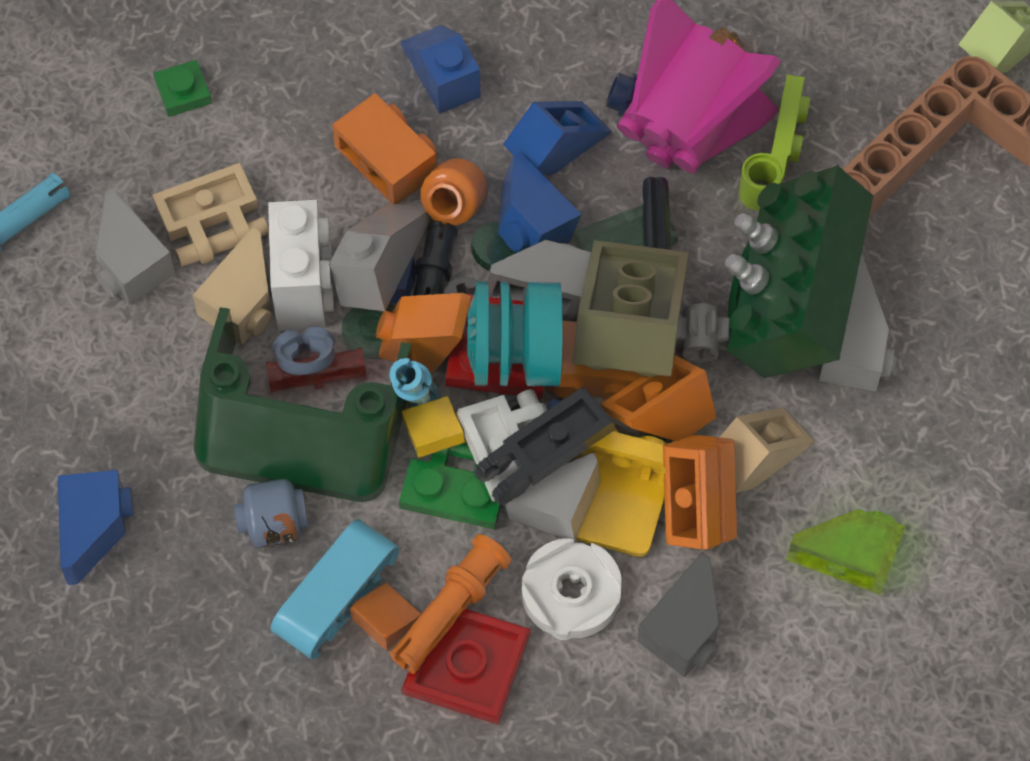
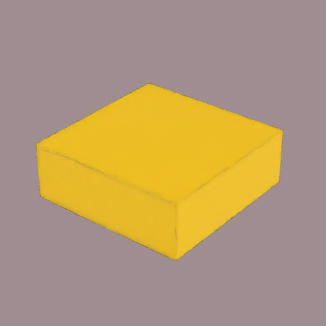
[401,396,465,458]

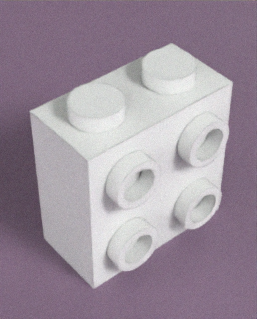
[268,200,334,331]

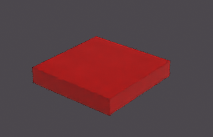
[401,609,531,725]

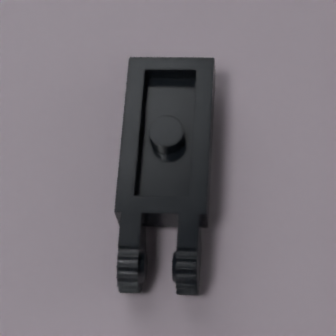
[473,387,615,506]

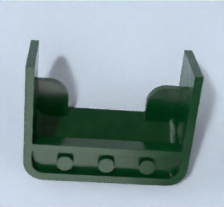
[193,307,412,502]

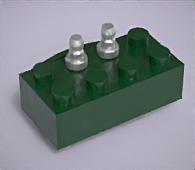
[725,165,873,379]

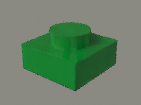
[153,59,212,117]

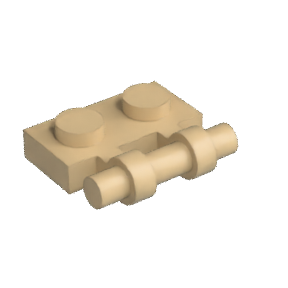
[152,163,269,267]

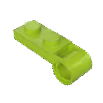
[738,74,811,211]

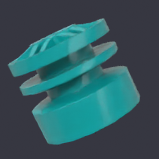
[467,281,562,387]

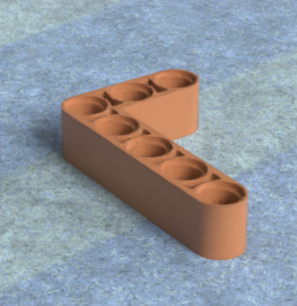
[843,56,1030,216]

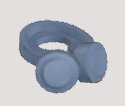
[272,326,336,375]

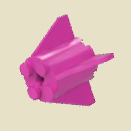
[617,0,781,174]

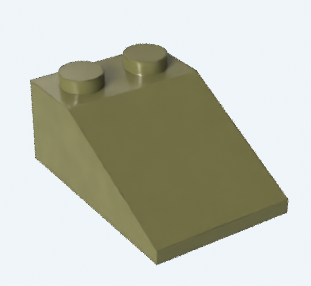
[573,240,689,377]

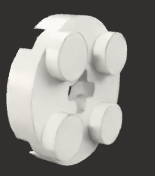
[522,538,621,640]

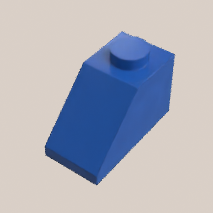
[400,25,480,114]
[503,101,612,175]
[498,152,582,253]
[58,470,134,585]

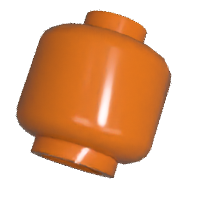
[420,158,488,226]

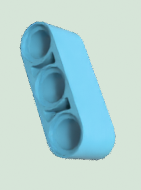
[271,519,400,660]

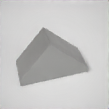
[504,453,600,542]

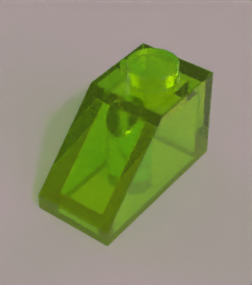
[786,509,906,595]

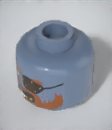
[234,479,308,548]

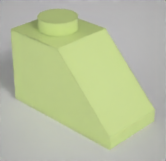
[958,1,1030,73]

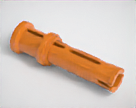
[389,534,512,674]

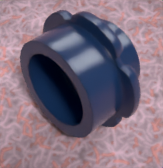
[605,72,637,116]

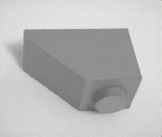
[95,189,175,306]
[485,240,591,321]

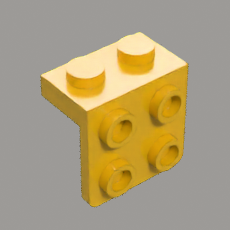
[573,429,666,557]

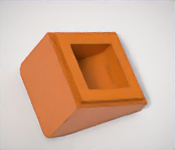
[350,583,421,651]

